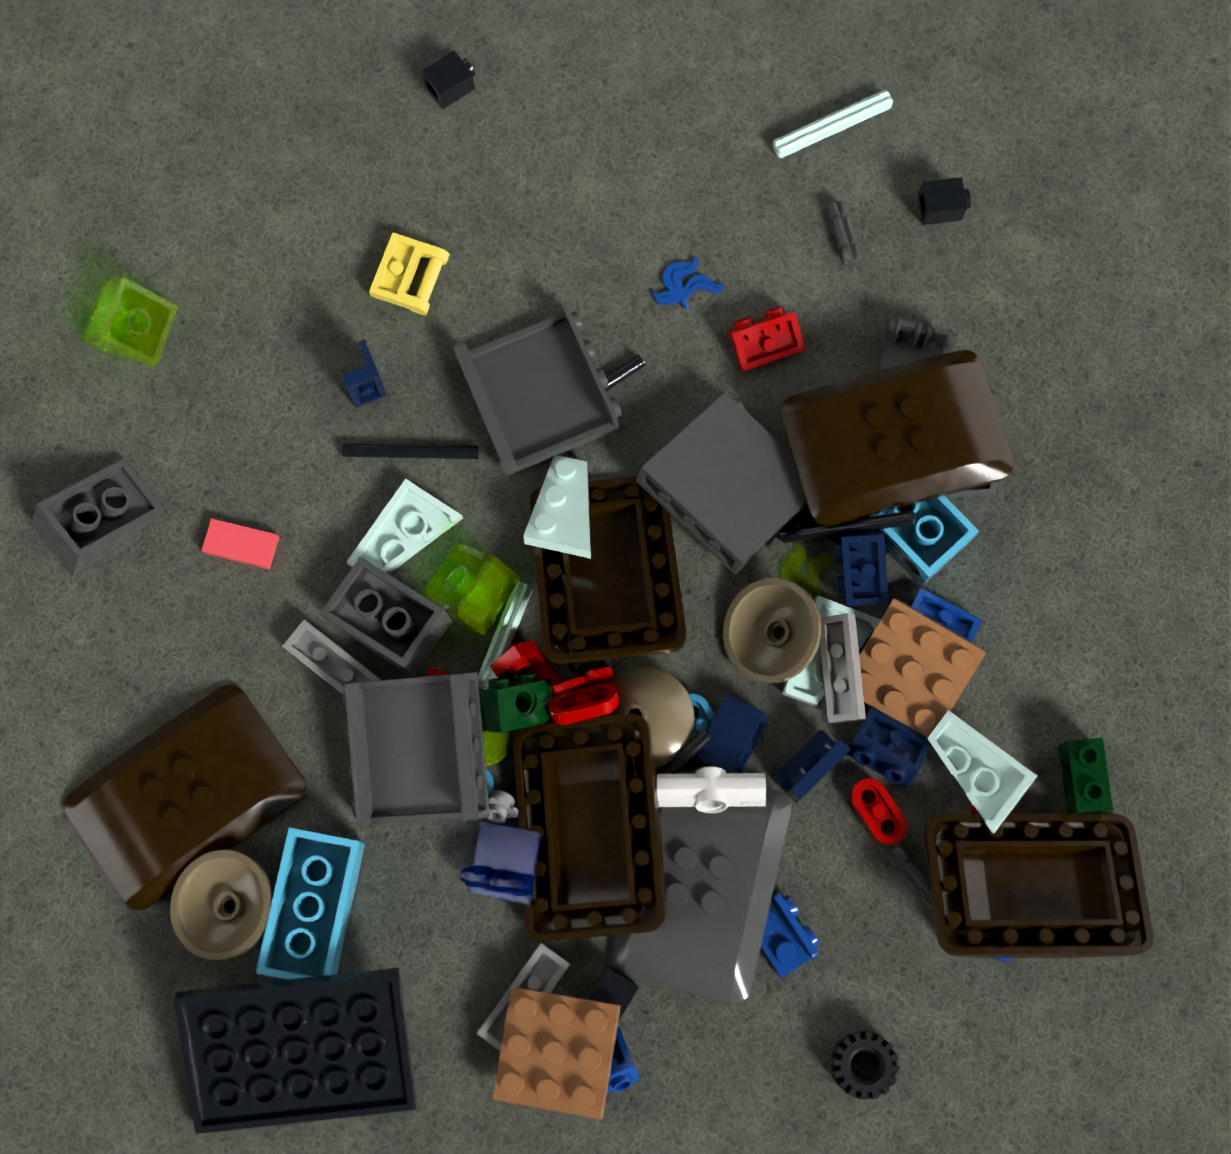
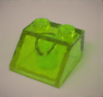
[80,276,179,367]
[422,542,521,636]

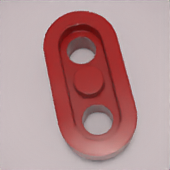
[548,683,620,725]
[850,778,907,845]

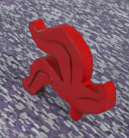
[551,667,614,694]

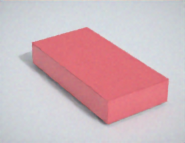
[201,519,279,570]

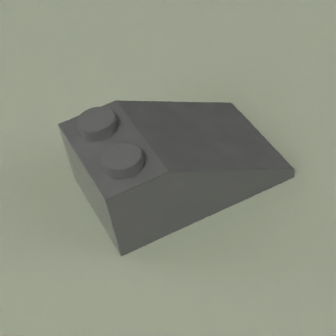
[32,458,165,576]
[320,557,452,678]

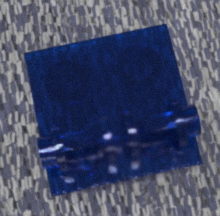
[460,822,542,905]

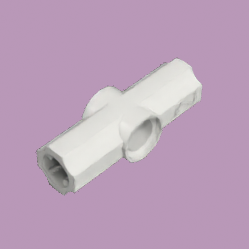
[657,767,766,813]

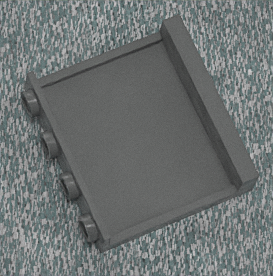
[453,302,622,476]
[636,392,807,575]
[343,672,490,827]

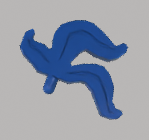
[653,257,724,309]

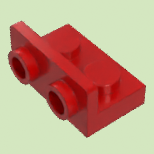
[725,306,806,372]

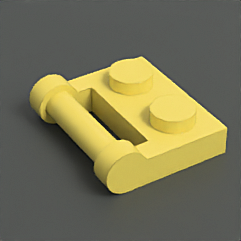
[369,233,450,315]

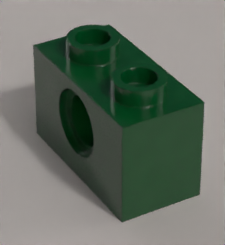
[479,672,553,733]
[1058,738,1113,814]

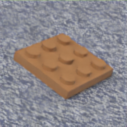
[859,597,987,738]
[492,987,621,1120]

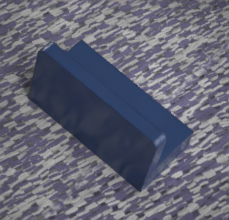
[342,339,387,408]
[696,696,768,773]

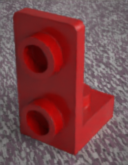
[490,640,569,698]

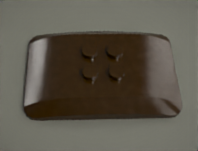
[781,350,1014,526]
[530,476,687,664]
[64,685,306,910]
[513,713,666,942]
[924,814,1153,958]

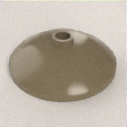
[723,578,822,683]
[596,667,695,770]
[170,850,273,961]

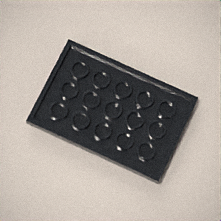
[174,968,417,1134]

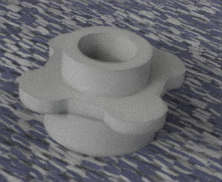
[487,790,519,823]

